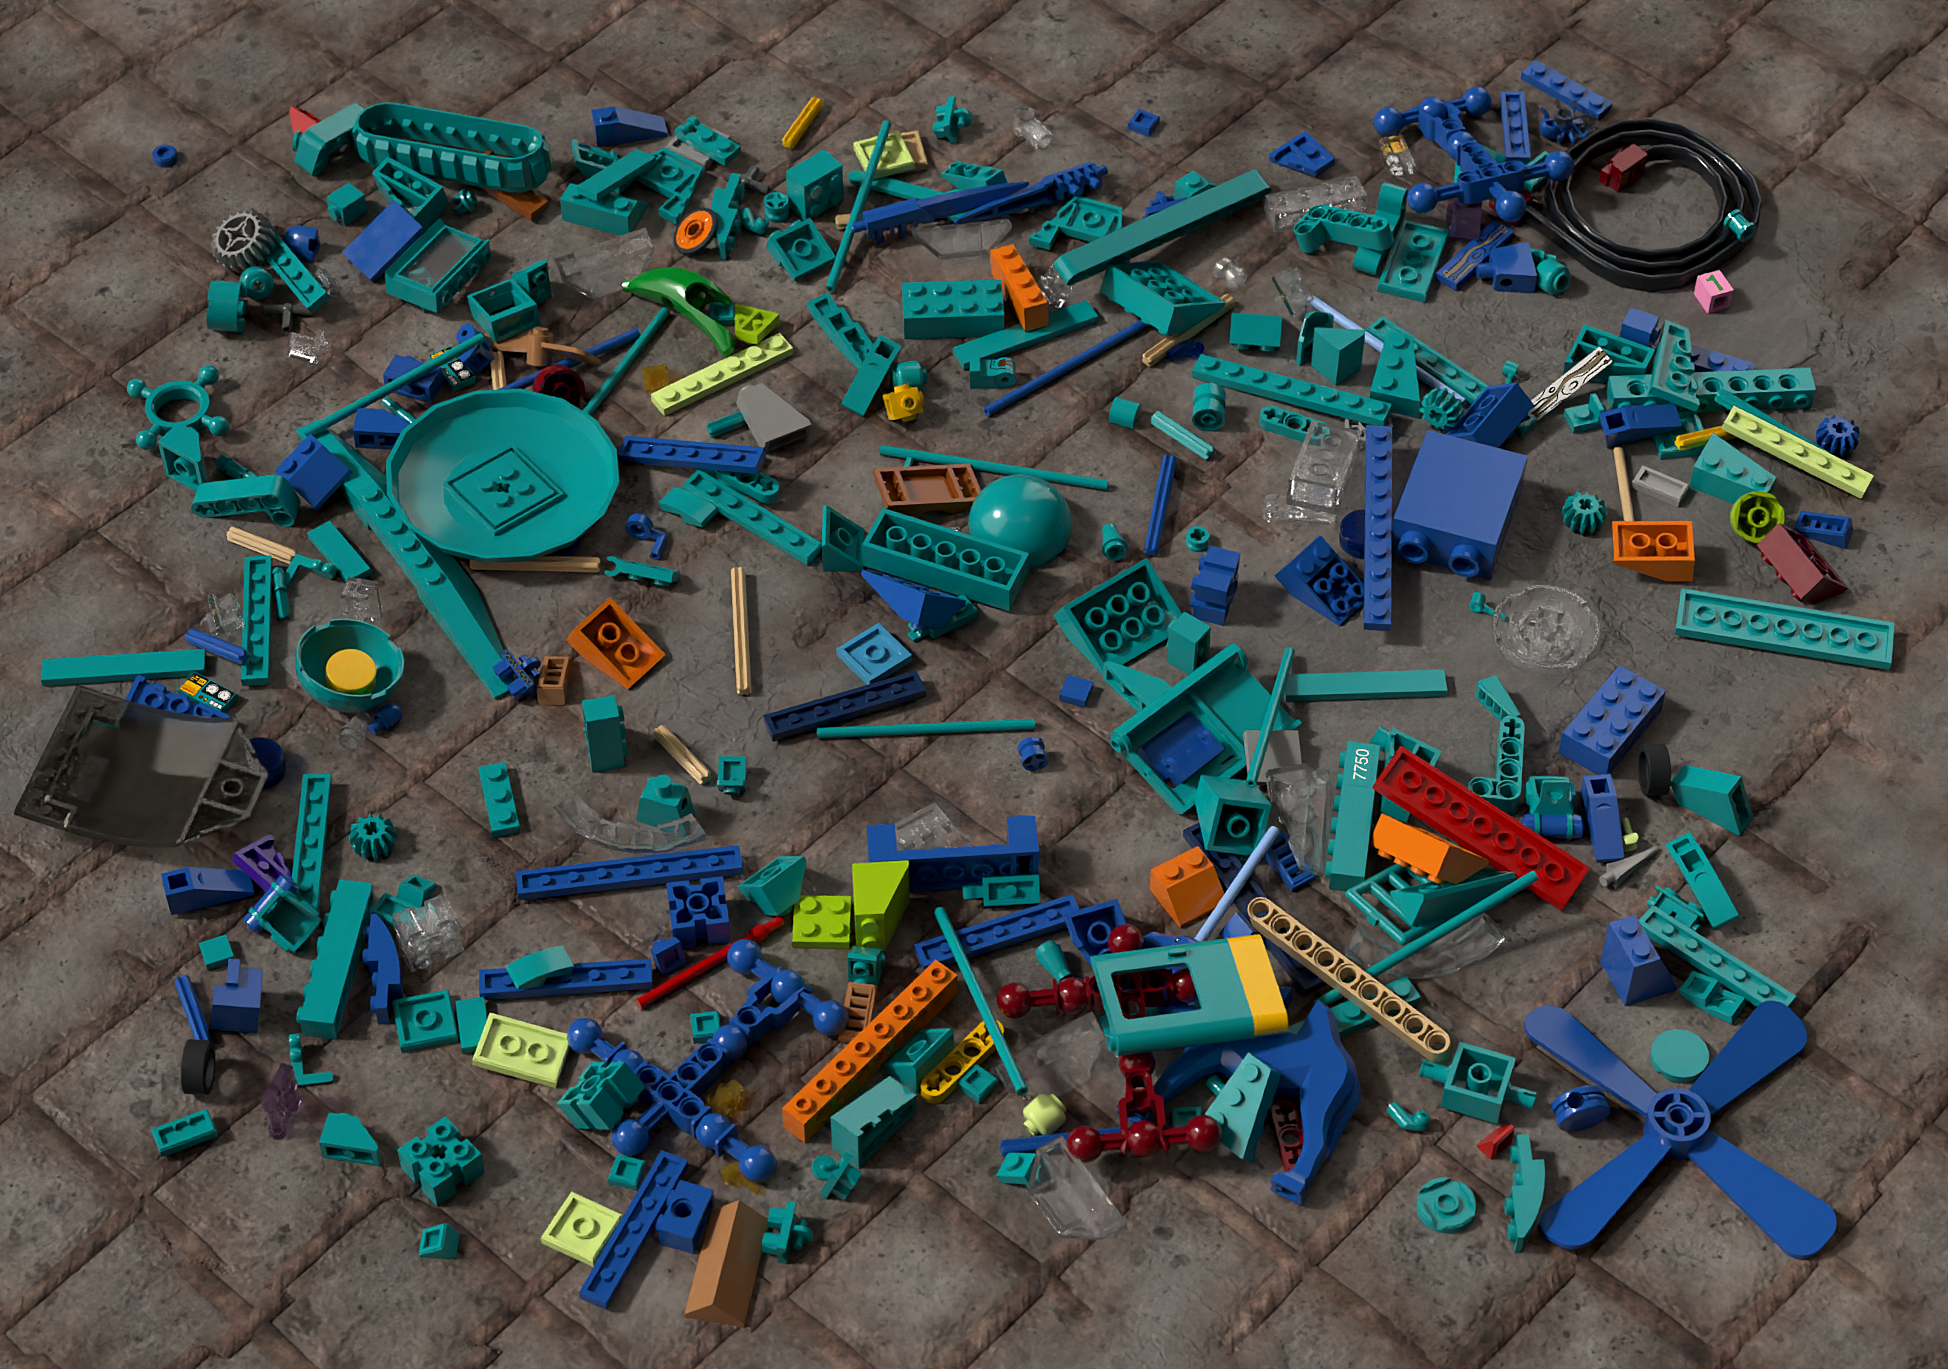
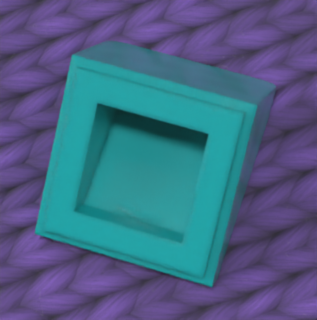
[397,874,437,908]
[419,1223,460,1259]

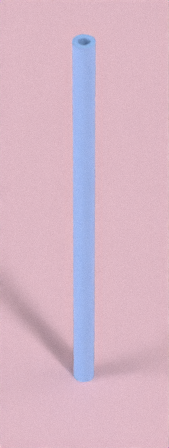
[1309,296,1467,406]
[1194,826,1280,942]

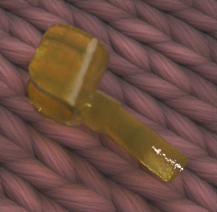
[720,1163,760,1194]

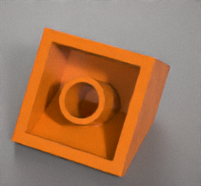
[1150,846,1225,928]

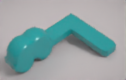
[284,554,338,587]
[289,1033,333,1087]

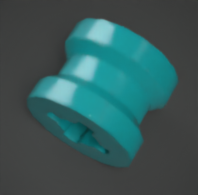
[764,192,789,223]

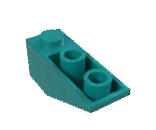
[941,161,1008,204]
[841,335,902,417]

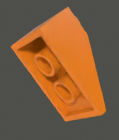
[1612,521,1695,581]
[566,597,666,690]

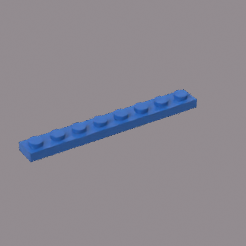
[516,845,743,900]

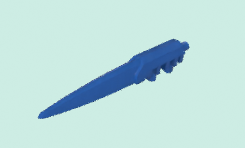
[954,162,1108,224]
[852,181,1029,243]

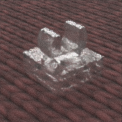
[314,269,342,304]

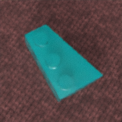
[372,157,449,230]
[1370,330,1420,418]
[582,695,628,773]
[1205,1052,1281,1163]
[831,1076,917,1168]

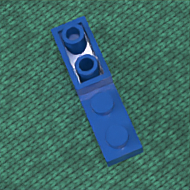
[363,914,403,1024]

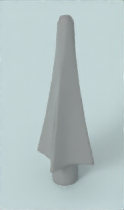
[1599,846,1659,889]

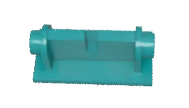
[1647,885,1706,933]

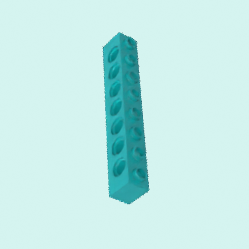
[1606,368,1816,412]

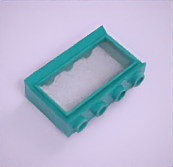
[385,218,492,313]

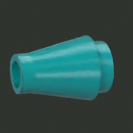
[1102,523,1128,561]
[1035,940,1073,984]

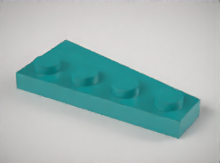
[1648,320,1700,412]

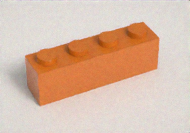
[990,244,1049,332]

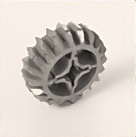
[210,208,276,273]

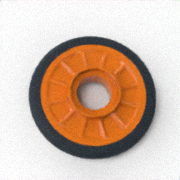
[673,208,718,255]

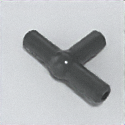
[723,165,770,194]
[263,303,314,332]

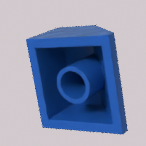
[275,434,353,510]

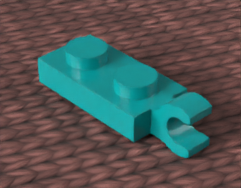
[605,556,680,586]
[907,594,978,642]
[962,874,1040,906]

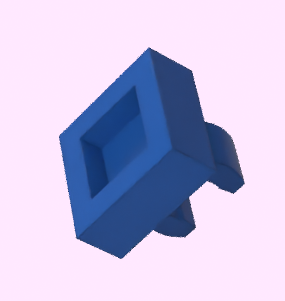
[651,937,687,977]

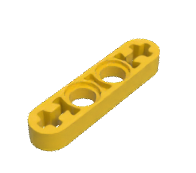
[921,1020,1004,1104]

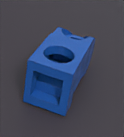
[456,324,495,374]

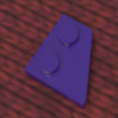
[231,834,292,892]

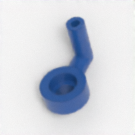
[625,514,668,560]

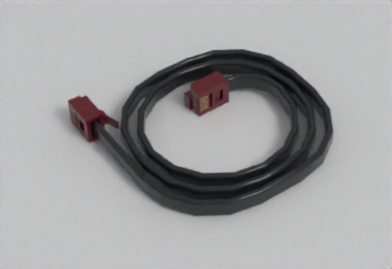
[1489,118,1763,291]

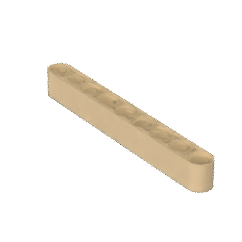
[1248,897,1452,1064]

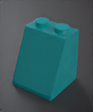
[1195,775,1272,856]

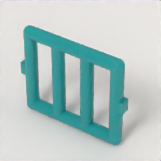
[1345,864,1457,946]

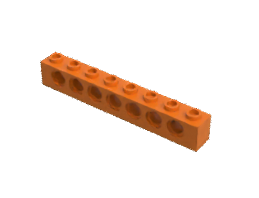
[782,960,958,1143]

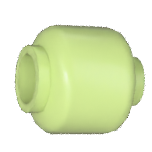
[1023,1093,1067,1136]

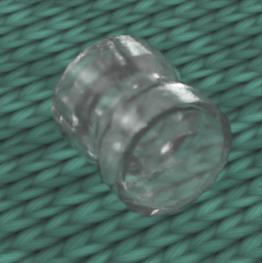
[1213,257,1248,291]

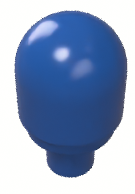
[368,703,402,734]

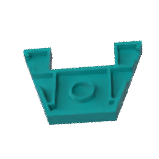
[614,147,703,225]
[1029,196,1122,250]

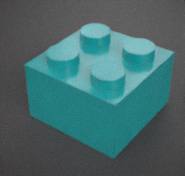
[786,149,844,220]

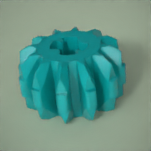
[1419,387,1465,431]
[1562,491,1607,535]
[349,813,397,861]

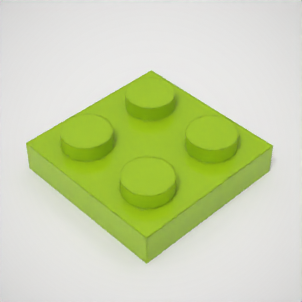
[792,895,851,949]

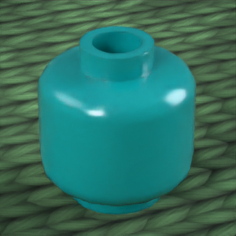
[1535,259,1571,295]
[240,266,274,301]
[889,361,928,391]

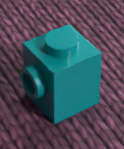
[326,183,367,226]

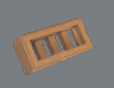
[537,656,571,705]
[838,982,877,1043]

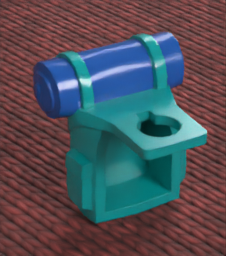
[1521,776,1585,841]
[243,875,322,953]

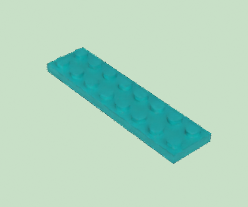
[1674,588,1895,670]

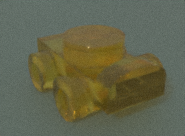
[704,1079,745,1119]

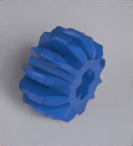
[1816,415,1860,458]

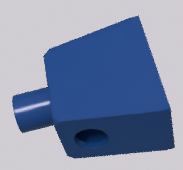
[1476,242,1537,293]

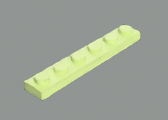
[651,333,793,416]
[1721,406,1874,499]

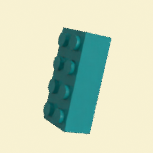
[902,279,1004,339]

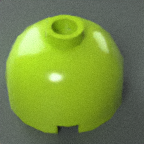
[1730,491,1785,543]

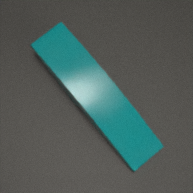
[806,292,873,370]

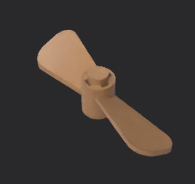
[484,327,601,366]

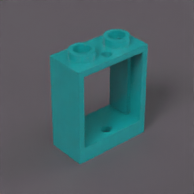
[467,278,541,343]

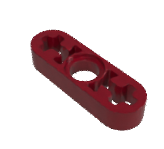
[1270,1099,1303,1172]

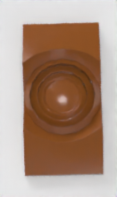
[872,463,981,517]

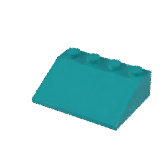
[1100,260,1226,336]
[1053,558,1182,675]

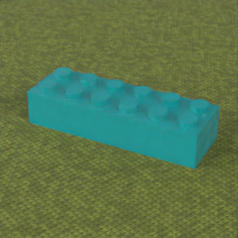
[862,508,1029,611]

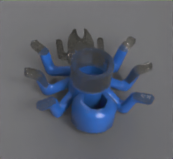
[1538,100,1598,145]

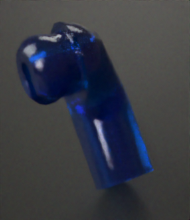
[1166,340,1205,362]

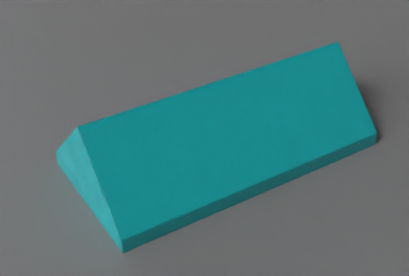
[1390,870,1515,926]

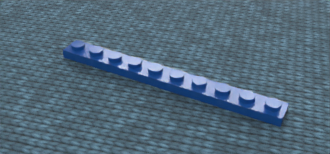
[1363,425,1392,631]

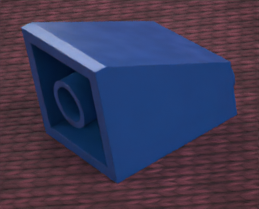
[1600,915,1677,1006]

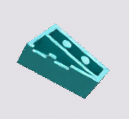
[1563,324,1655,383]
[1690,433,1776,504]
[1379,728,1442,823]

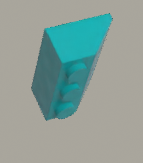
[560,183,649,238]

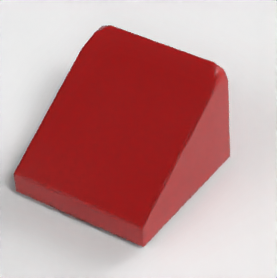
[1477,1124,1514,1160]

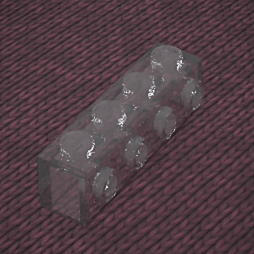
[1264,176,1367,232]

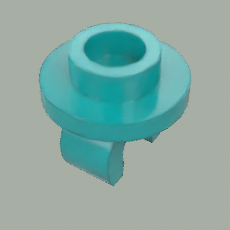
[452,189,478,215]

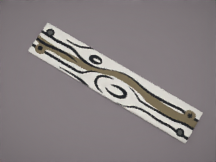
[1529,347,1613,420]

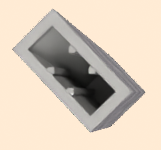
[736,383,811,453]

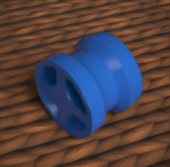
[1017,737,1049,771]

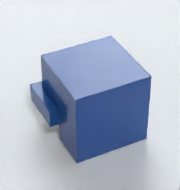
[210,958,263,1033]

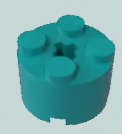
[206,280,249,333]

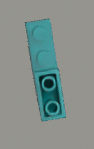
[711,173,745,260]
[1665,832,1740,931]
[1504,1134,1545,1253]

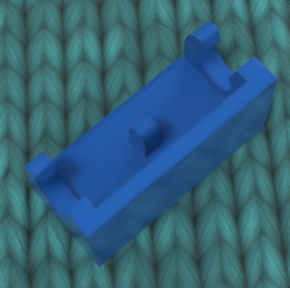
[1158,729,1225,786]

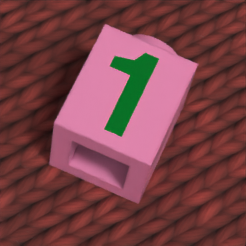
[1694,270,1734,314]

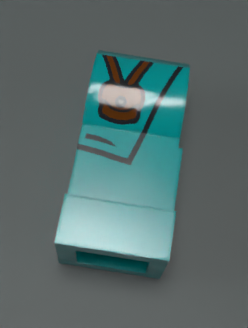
[969,355,1016,389]

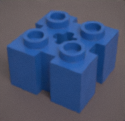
[1190,546,1241,626]
[666,876,731,948]

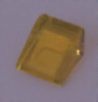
[641,364,670,393]

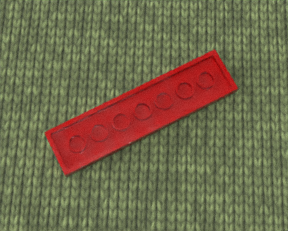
[1372,746,1590,911]

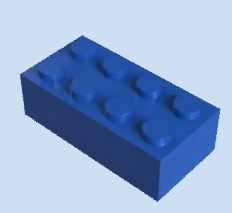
[1559,665,1666,775]

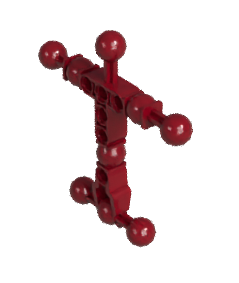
[996,924,1223,1163]

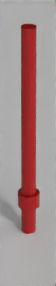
[635,916,785,1009]

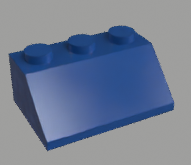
[1446,383,1534,448]

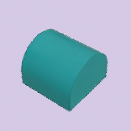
[1109,397,1142,429]

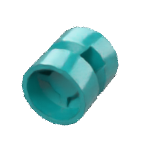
[1192,383,1226,431]

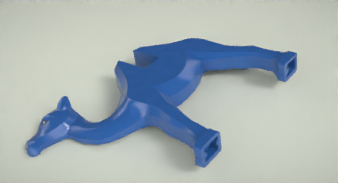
[1117,932,1361,1205]

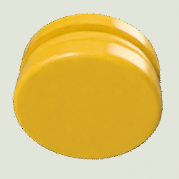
[325,649,377,695]

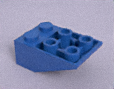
[1274,535,1364,626]

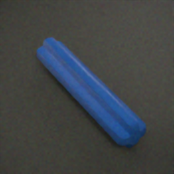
[185,628,249,664]
[174,975,212,1040]

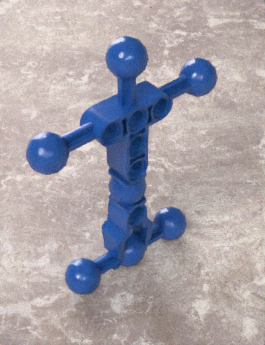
[1373,87,1574,222]

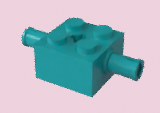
[1419,1042,1537,1124]

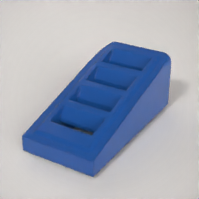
[1793,511,1853,549]
[1263,830,1315,892]

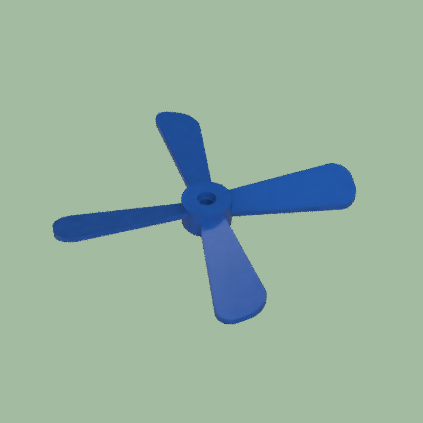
[1524,1000,1837,1259]

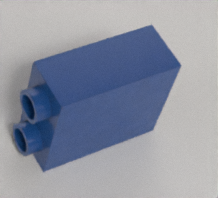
[1391,430,1528,579]

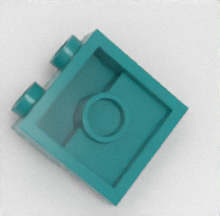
[766,218,836,282]

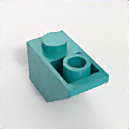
[512,259,551,305]
[847,946,882,990]

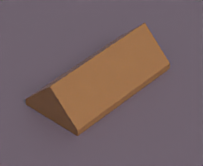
[684,1200,769,1327]

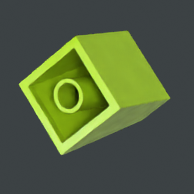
[852,860,910,951]

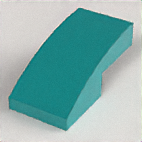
[658,487,718,527]
[506,945,574,990]
[1679,971,1746,1024]

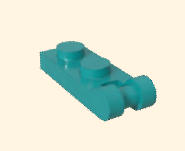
[674,116,741,166]

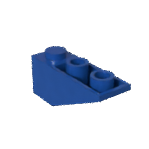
[1599,404,1682,449]
[1580,774,1624,863]
[161,867,255,915]

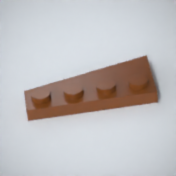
[477,150,548,221]

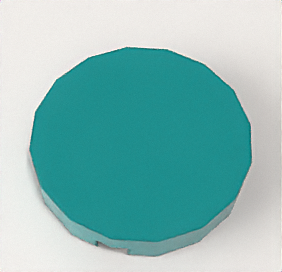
[1650,1029,1709,1083]
[1416,1177,1476,1234]

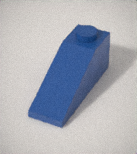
[591,106,668,147]
[353,408,412,450]

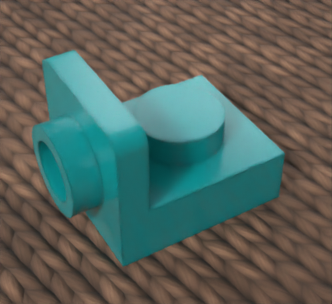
[1564,393,1606,434]

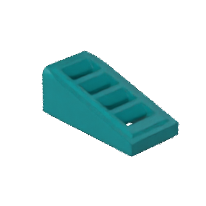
[1475,675,1521,722]

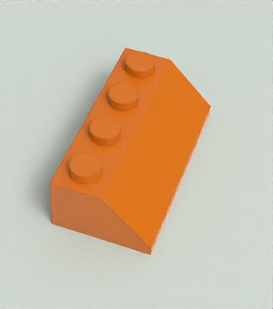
[1369,813,1489,885]

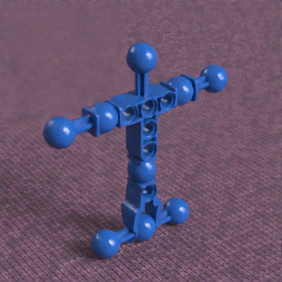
[567,939,849,1183]

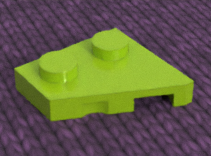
[735,303,780,344]

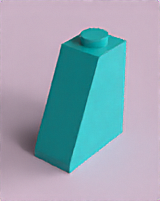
[1671,765,1754,835]

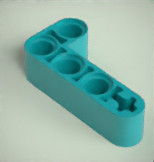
[294,102,366,177]
[1353,182,1408,276]
[1294,205,1394,253]
[191,475,301,527]
[1468,715,1525,816]

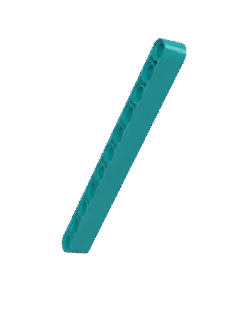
[1053,169,1272,286]

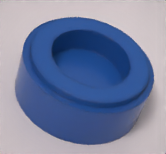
[152,145,178,168]

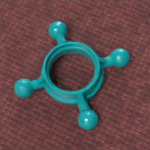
[127,365,229,450]

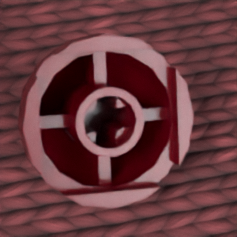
[532,364,585,407]

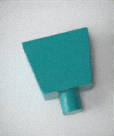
[636,775,696,836]

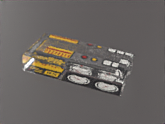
[1379,135,1417,177]

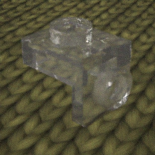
[288,329,328,364]

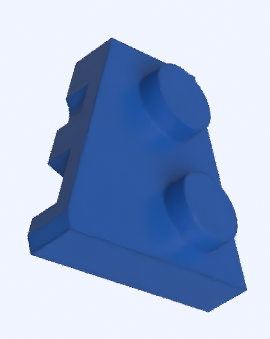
[1269,131,1335,177]

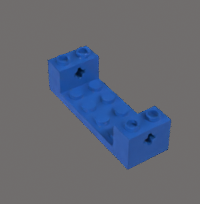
[867,815,1039,893]

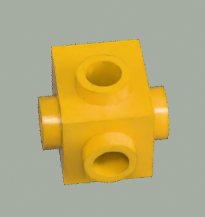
[883,384,925,422]

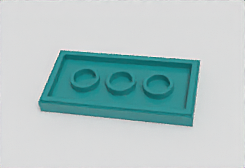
[1377,219,1450,303]

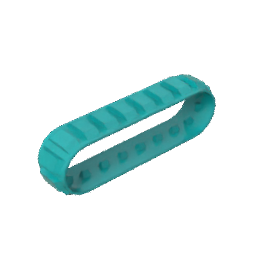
[352,102,552,192]

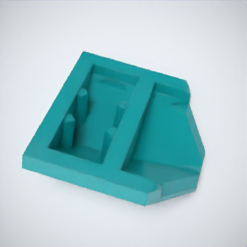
[571,139,618,179]
[1296,311,1334,366]

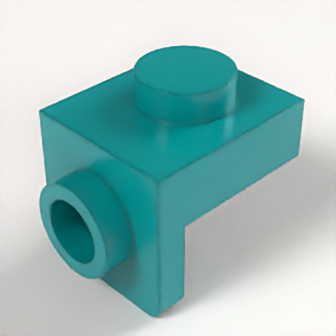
[717,756,747,795]
[996,1153,1049,1194]

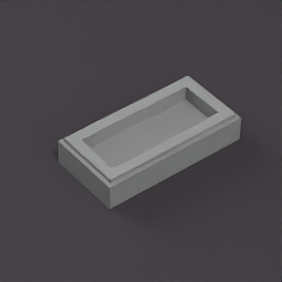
[1631,465,1690,507]

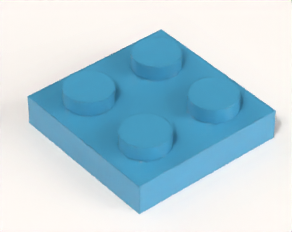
[836,623,912,685]

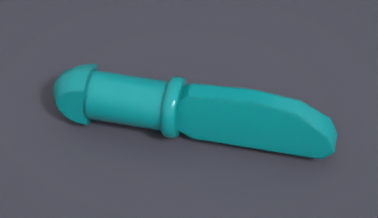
[272,567,290,619]

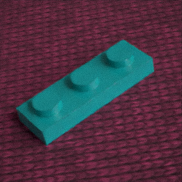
[478,762,520,838]

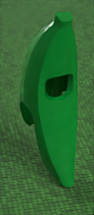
[622,267,736,358]

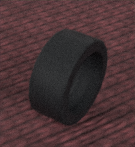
[1638,743,1671,796]
[181,1039,216,1095]

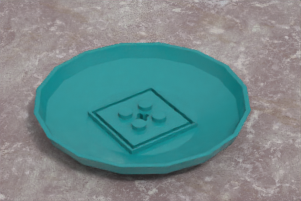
[386,388,619,563]

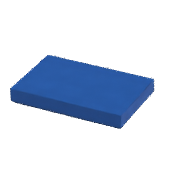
[342,200,426,283]

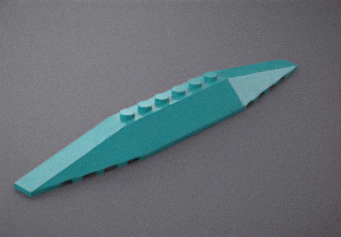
[296,419,516,700]

